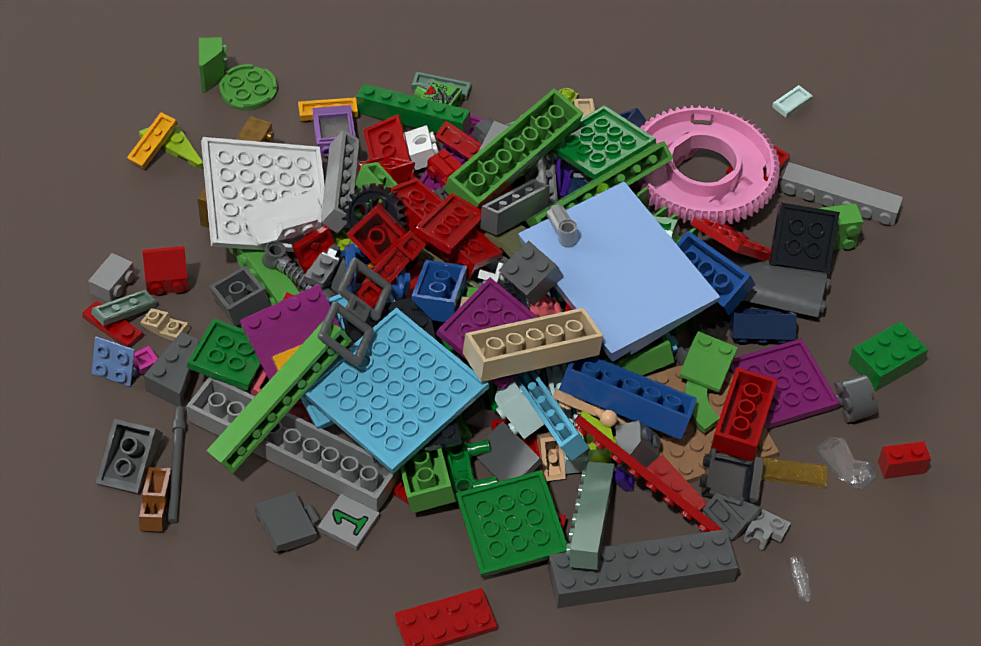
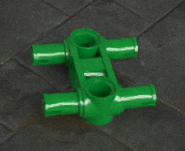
[442,439,497,502]

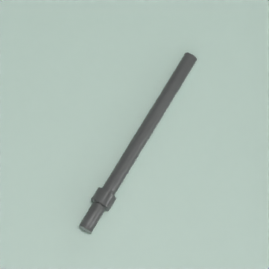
[168,406,186,524]

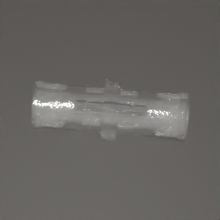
[788,556,813,603]

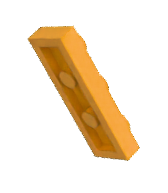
[298,97,358,121]
[127,112,178,170]

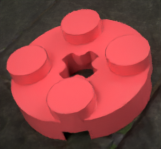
[529,291,562,317]

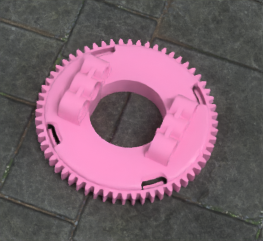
[632,105,780,224]

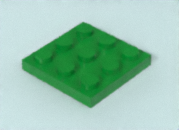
[187,318,261,390]

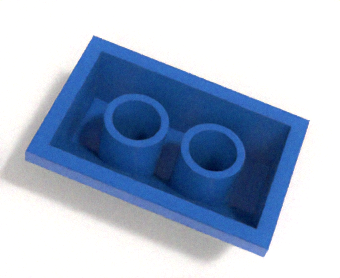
[412,260,467,323]

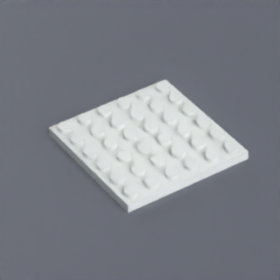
[201,137,325,252]

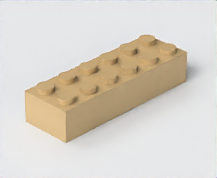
[463,308,603,382]

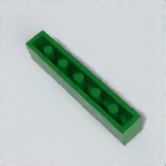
[356,84,472,134]

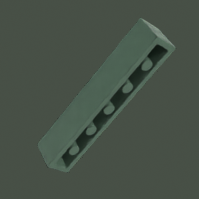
[566,461,614,570]

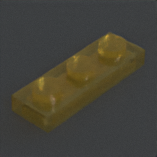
[761,457,828,489]

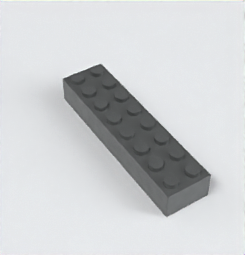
[548,529,738,608]

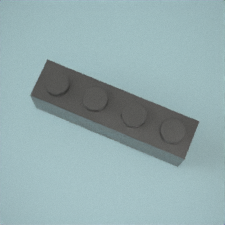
[481,179,550,235]

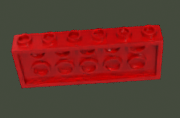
[381,178,503,280]

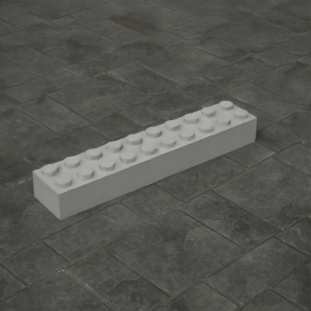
[186,377,399,512]

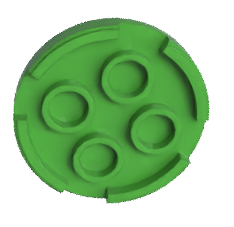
[219,64,277,110]

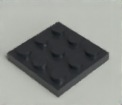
[769,202,840,272]

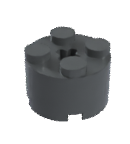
[835,374,878,423]

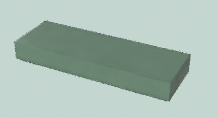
[411,72,471,101]
[92,290,157,326]

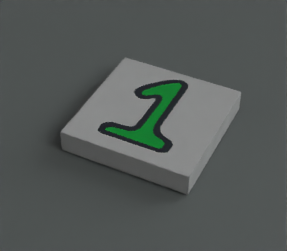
[318,494,380,550]

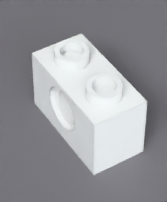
[405,125,439,170]

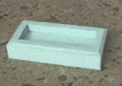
[772,85,813,118]

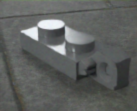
[303,244,340,289]

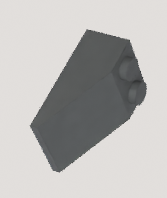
[96,419,163,494]

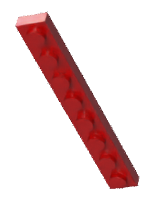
[574,414,721,532]

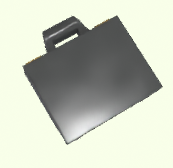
[254,492,321,553]

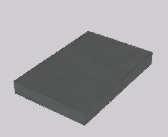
[476,421,543,481]

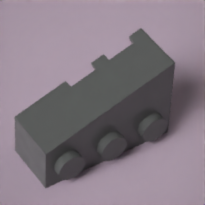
[144,331,199,407]

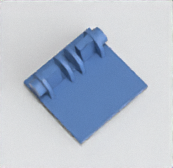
[91,336,138,387]

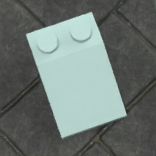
[495,379,544,439]

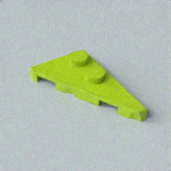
[139,125,204,169]

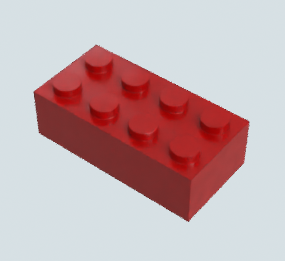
[711,367,778,461]

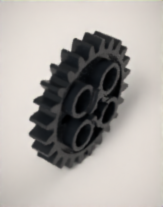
[342,183,408,242]

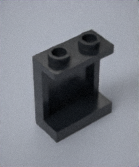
[699,448,764,504]

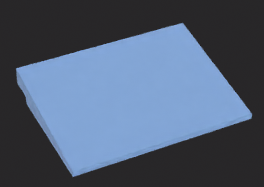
[518,182,720,362]

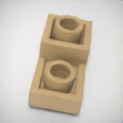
[140,308,190,341]

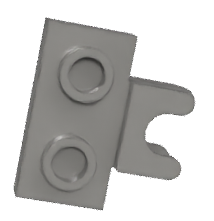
[744,509,791,550]

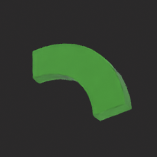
[685,380,720,434]

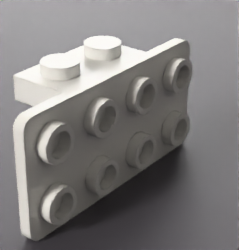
[242,192,324,246]

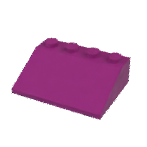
[240,284,348,381]

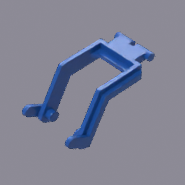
[341,243,410,301]

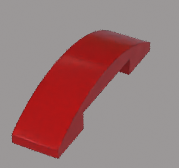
[355,231,426,308]

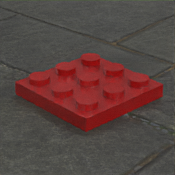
[690,217,770,261]

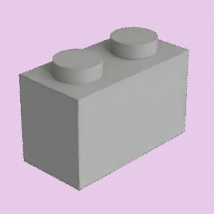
[88,253,135,302]

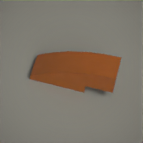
[139,467,171,532]

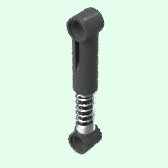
[262,241,336,299]

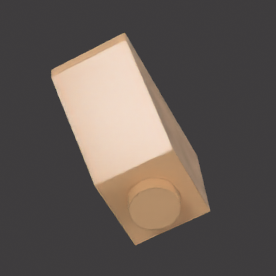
[536,432,566,481]

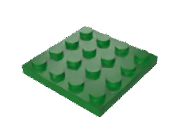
[551,105,656,180]
[456,470,567,578]

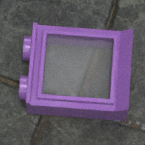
[312,105,355,157]

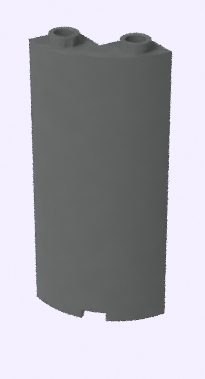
[710,246,830,317]

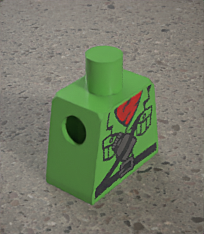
[414,81,463,107]

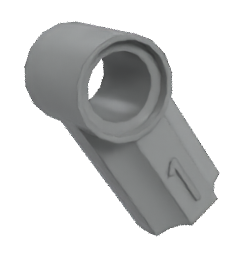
[546,204,577,247]

